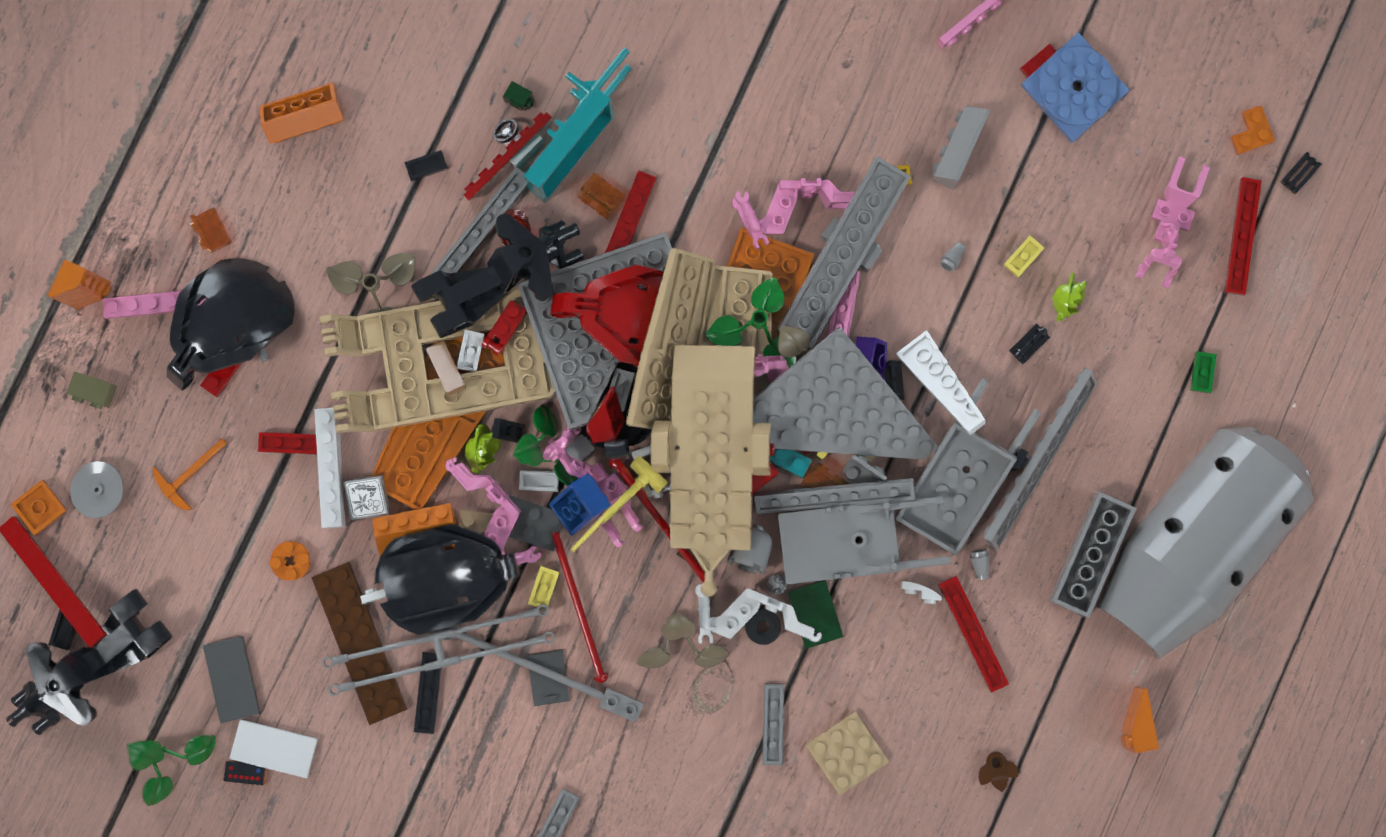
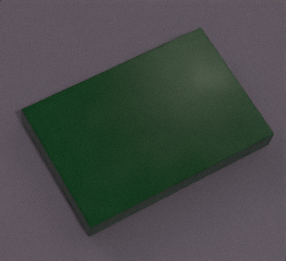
[788,580,844,649]

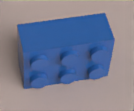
[549,473,611,536]

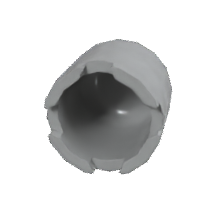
[727,525,773,575]

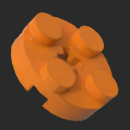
[269,541,311,581]

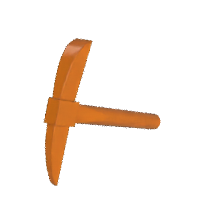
[153,438,227,510]

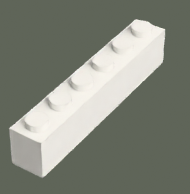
[314,408,346,529]

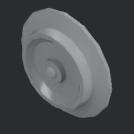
[70,461,124,518]

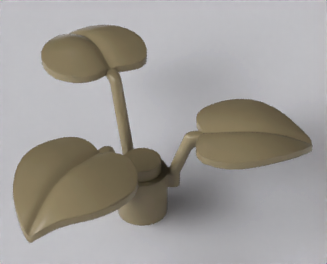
[326,253,415,314]
[778,326,812,362]
[636,612,729,668]

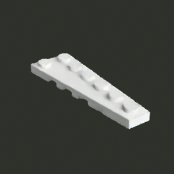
[896,330,986,435]

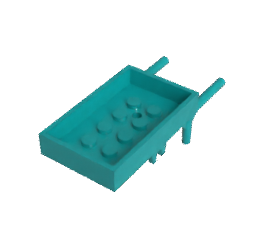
[524,47,632,203]

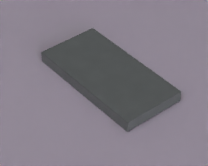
[203,636,261,724]

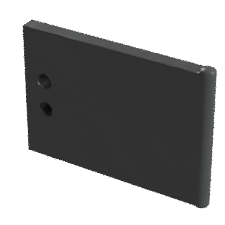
[526,650,570,706]

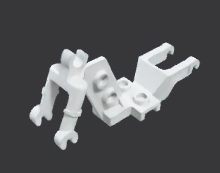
[695,584,822,644]

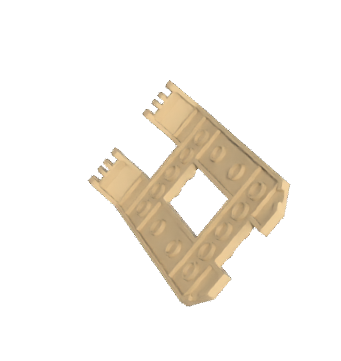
[319,286,556,433]

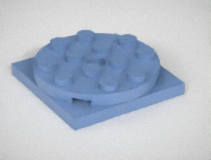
[1020,32,1129,143]

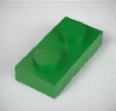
[1190,351,1217,394]

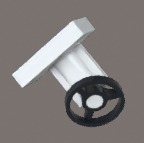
[493,119,544,168]

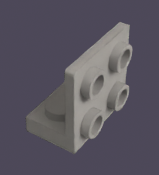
[838,454,887,484]

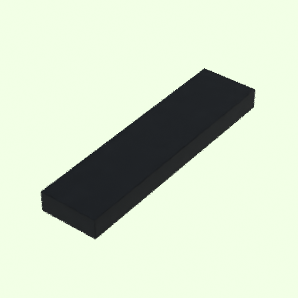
[414,652,442,734]

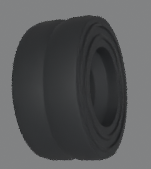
[745,609,781,645]

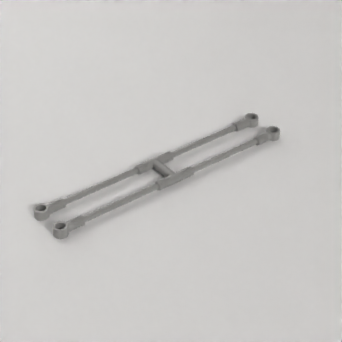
[322,604,556,696]

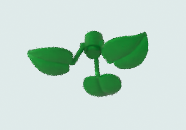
[706,277,796,368]
[513,404,578,486]
[127,734,216,806]

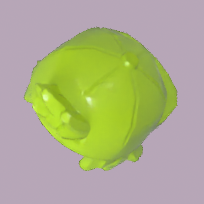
[1052,272,1087,322]
[465,424,501,474]

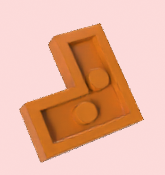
[1230,105,1275,155]

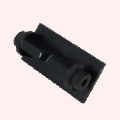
[1009,323,1050,365]
[883,360,905,400]

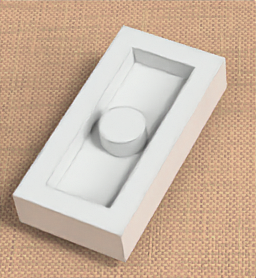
[457,329,485,372]
[360,588,386,604]

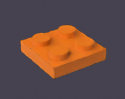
[10,480,68,536]

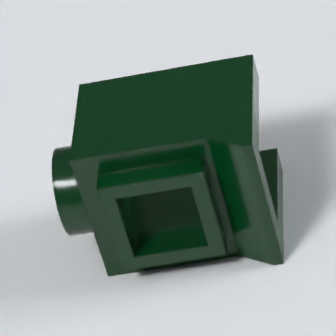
[502,81,534,111]

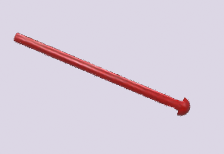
[609,459,705,582]
[551,531,608,683]

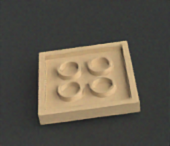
[805,711,889,796]

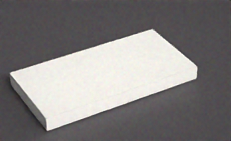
[230,719,318,778]

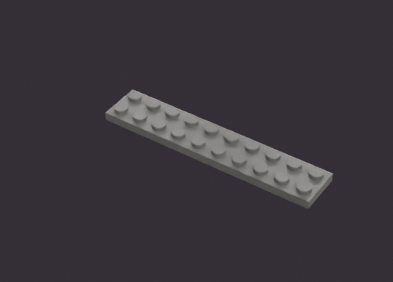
[777,156,911,349]
[984,368,1098,550]

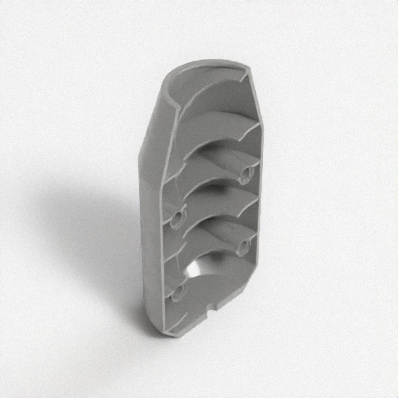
[1097,427,1314,659]

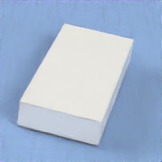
[519,470,559,492]

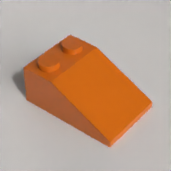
[1121,686,1159,753]

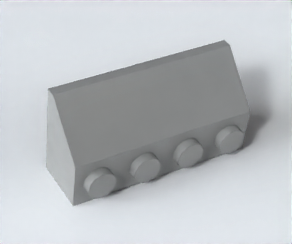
[931,106,990,189]

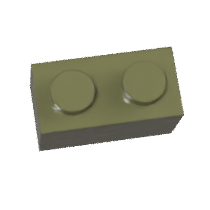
[66,371,117,410]

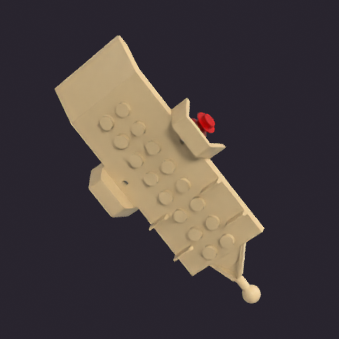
[651,345,775,597]

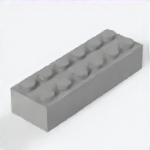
[1048,492,1136,618]

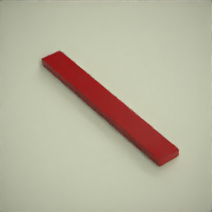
[0,516,107,648]

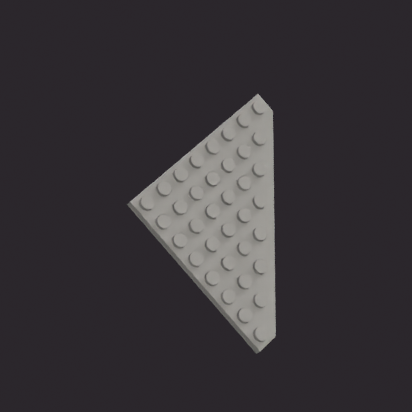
[517,232,672,431]
[753,327,938,460]

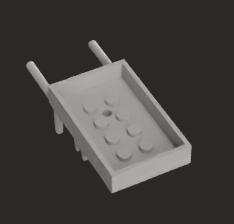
[895,378,1042,556]
[778,496,951,584]

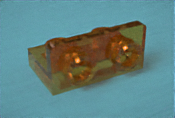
[578,173,626,219]
[190,207,232,253]
[800,463,846,488]

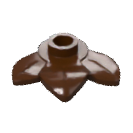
[978,751,1018,792]

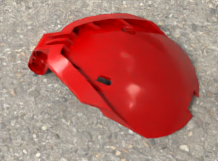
[550,265,664,367]

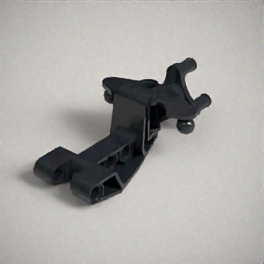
[411,213,584,338]
[6,589,173,735]

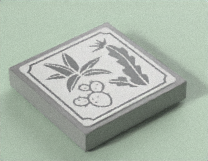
[343,475,390,520]

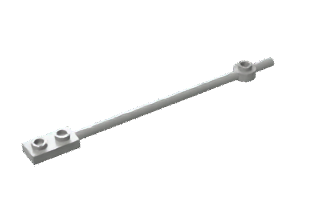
[438,624,644,722]

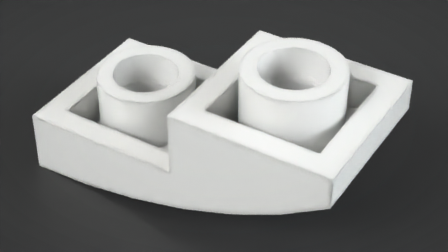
[900,581,942,604]

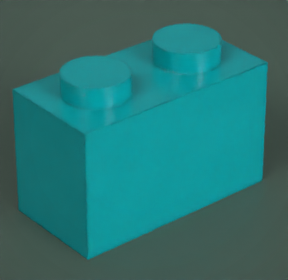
[769,449,812,479]

